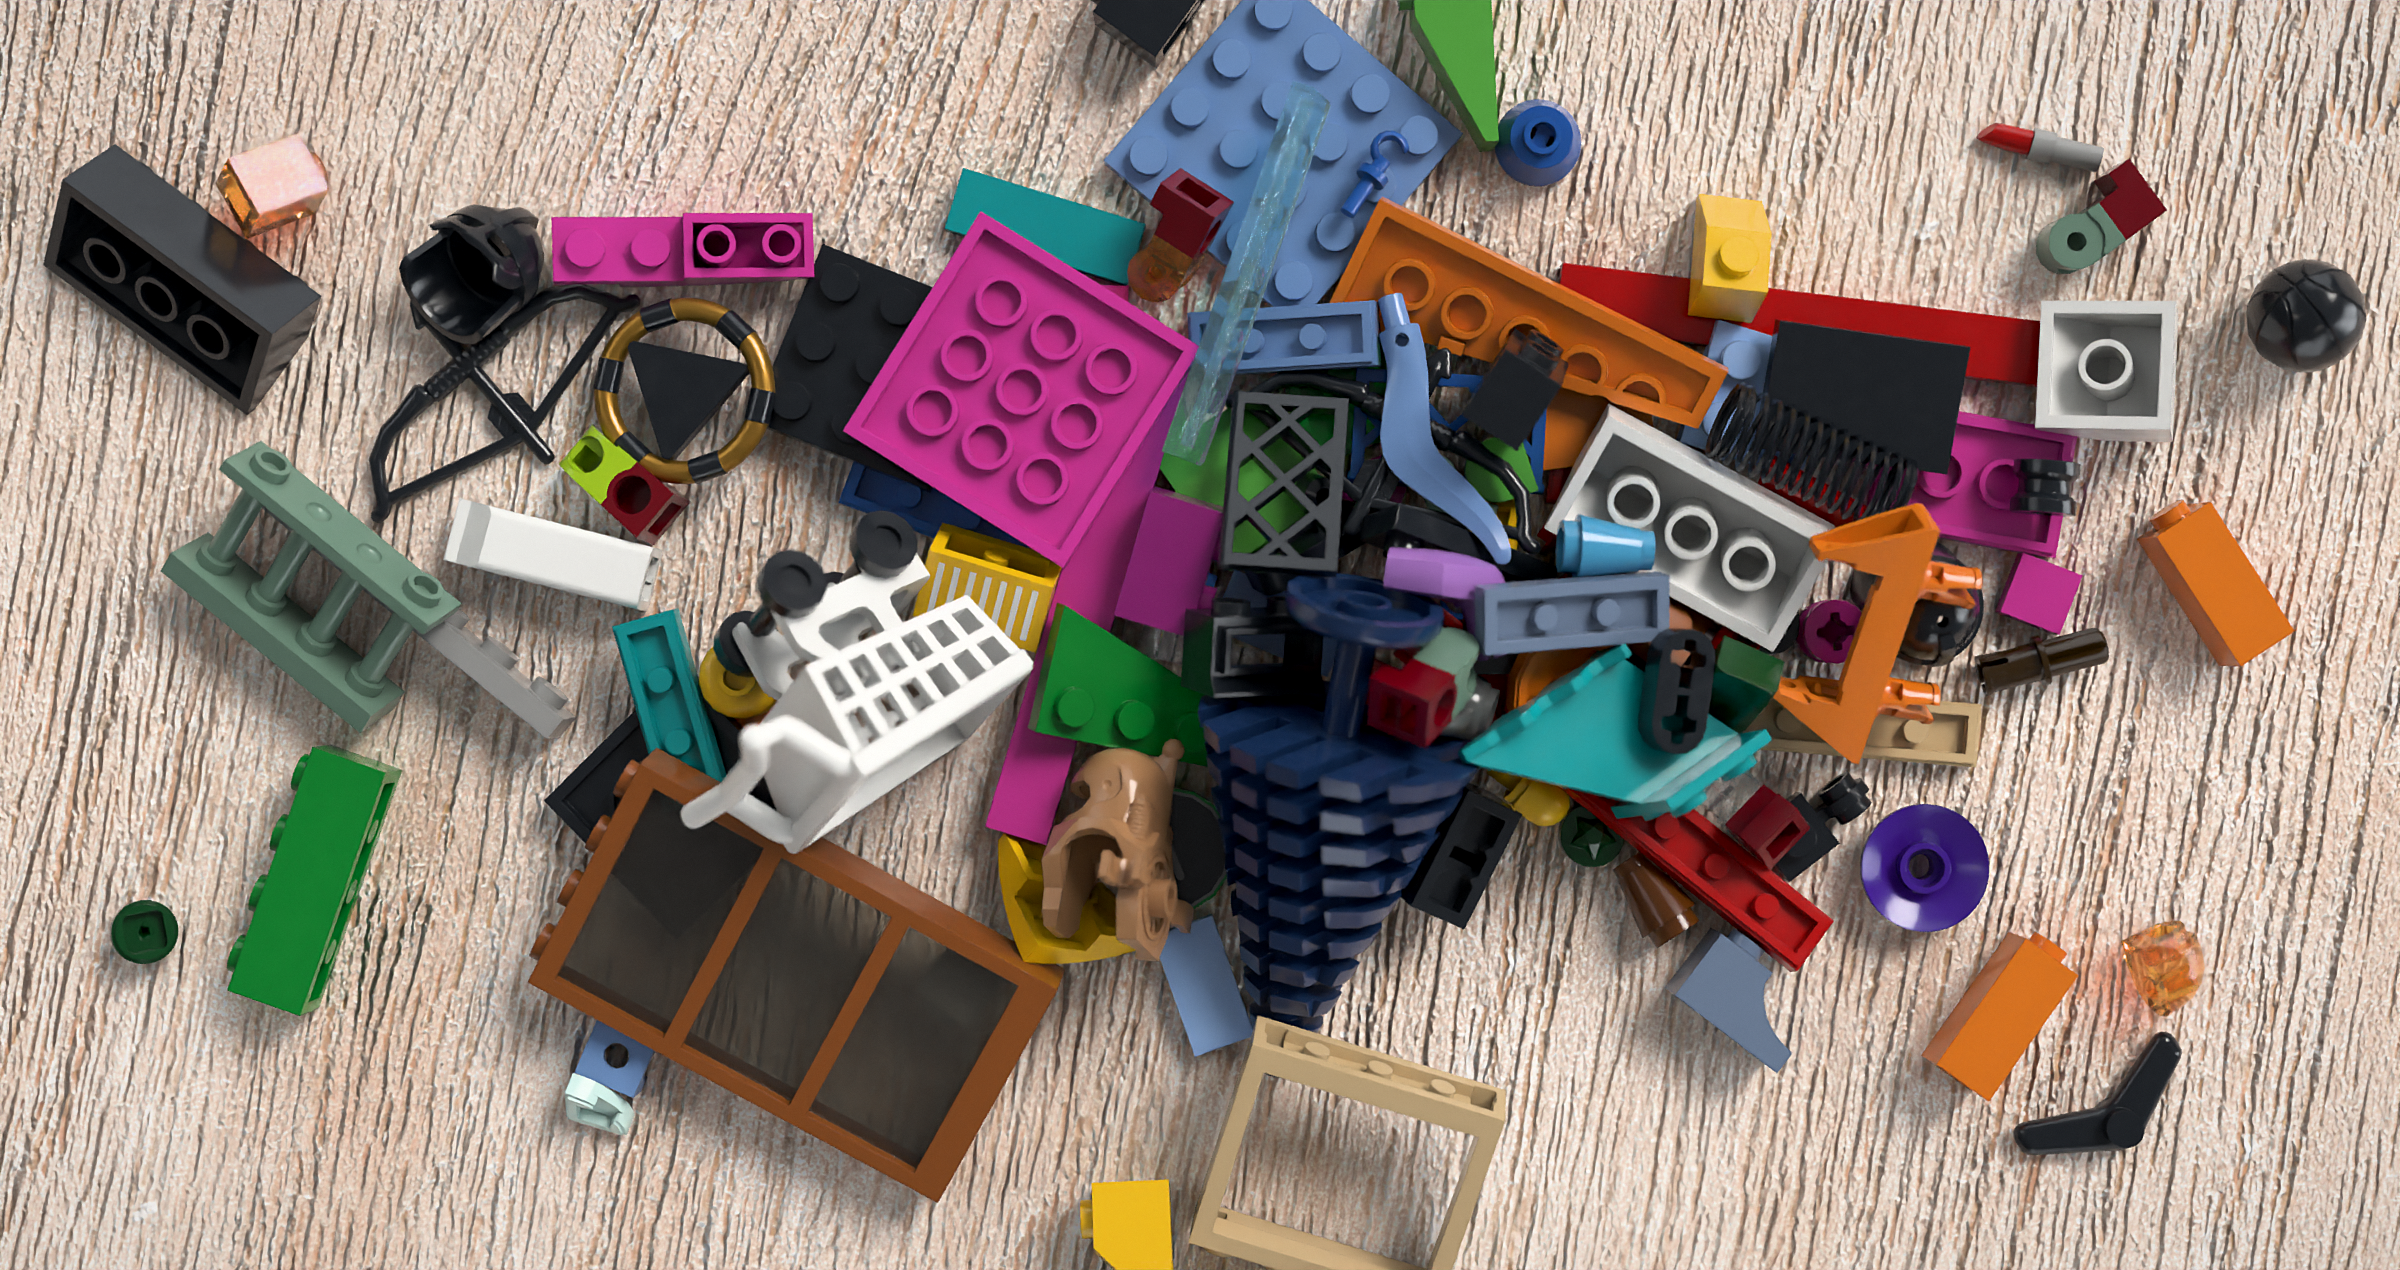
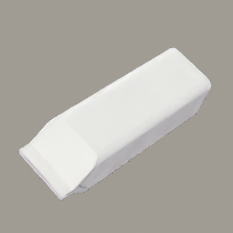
[443,498,662,611]

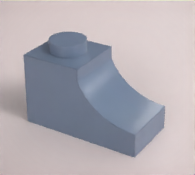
[1665,928,1792,1073]

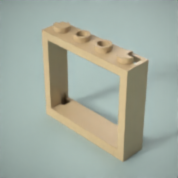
[1188,1016,1506,1270]

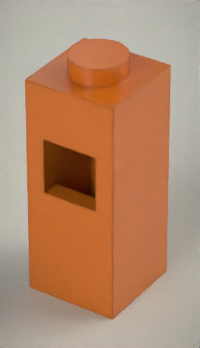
[2137,499,2295,667]
[1921,932,2079,1101]

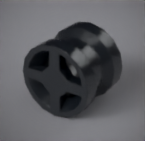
[2010,459,2080,517]

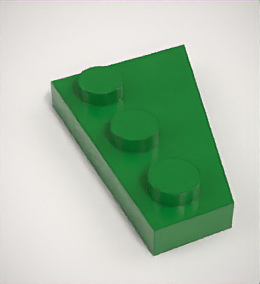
[1028,603,1208,767]

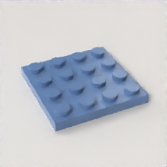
[1104,0,1463,307]

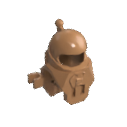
[1042,739,1194,961]

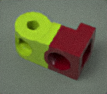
[559,425,691,545]

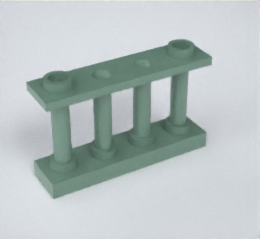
[161,441,462,733]

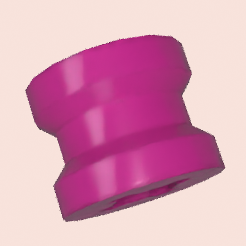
[1796,600,1862,664]

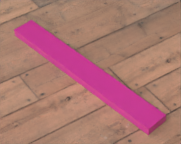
[985,371,1189,845]

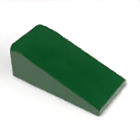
[1708,635,1785,733]

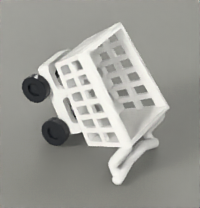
[681,510,1033,854]

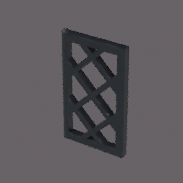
[1218,390,1349,577]

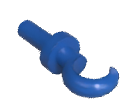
[1340,131,1409,218]

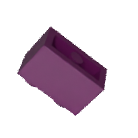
[1114,486,1235,636]

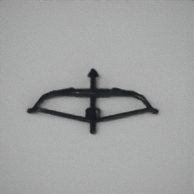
[369,284,641,523]
[1224,348,1541,555]

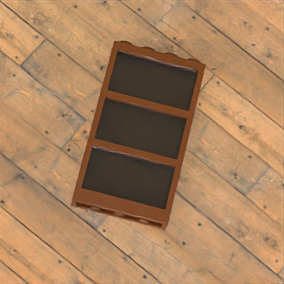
[528,748,1065,1203]

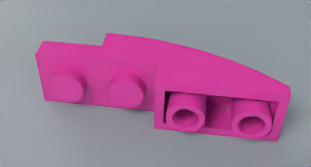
[551,213,814,287]

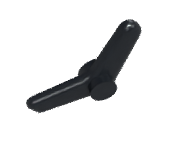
[2013,1031,2182,1155]

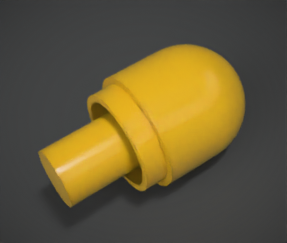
[1486,769,1570,826]

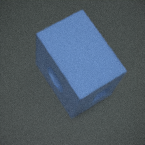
[574,1020,656,1098]

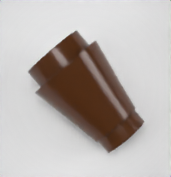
[1613,852,1700,948]

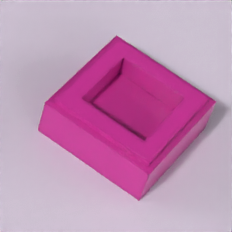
[1995,552,2083,635]

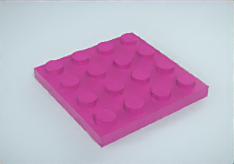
[843,211,1201,569]

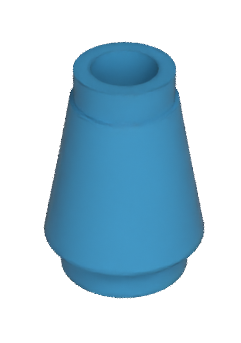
[1556,514,1655,578]

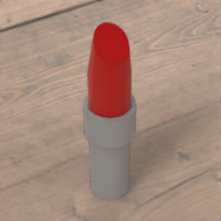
[1976,123,2104,172]

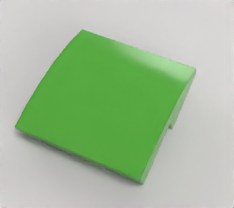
[1160,408,1319,572]

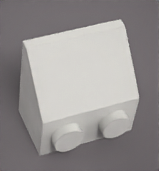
[2035,301,2178,442]

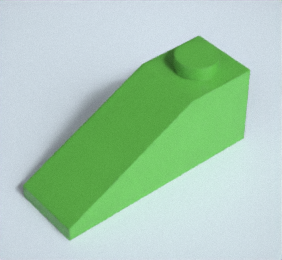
[1397,0,1499,152]

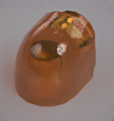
[2121,920,2205,1017]

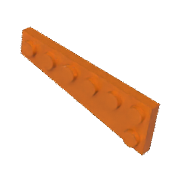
[1329,196,1728,429]

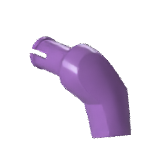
[1383,547,1506,661]

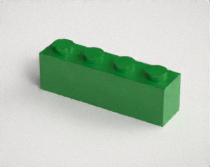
[227,745,402,1016]

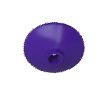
[1860,804,1989,932]

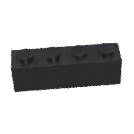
[43,144,321,415]

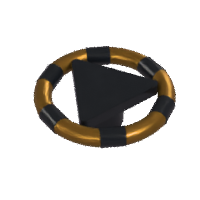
[593,298,776,484]

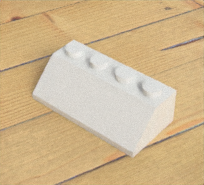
[1544,403,1835,652]

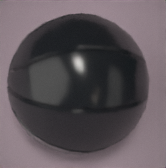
[2246,259,2366,373]

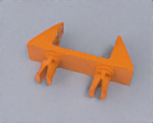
[1773,503,1982,764]

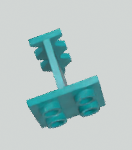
[1457,643,1772,821]

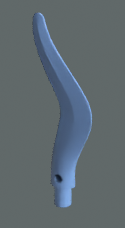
[1378,293,1511,565]

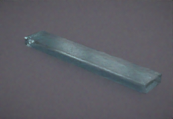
[1162,81,1331,466]

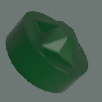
[1558,804,1624,867]
[110,900,179,964]

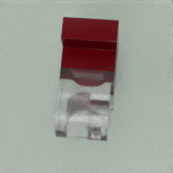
[1700,771,1810,870]

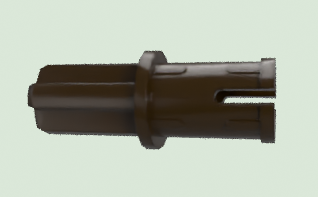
[1975,628,2109,695]

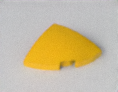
[998,833,1136,964]

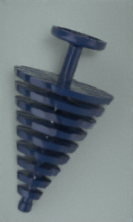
[1198,574,1480,1078]

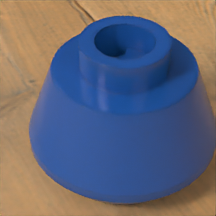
[1495,99,1581,187]

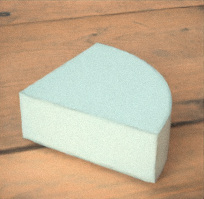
[565,1073,635,1136]

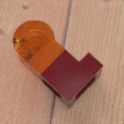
[1127,168,1234,302]

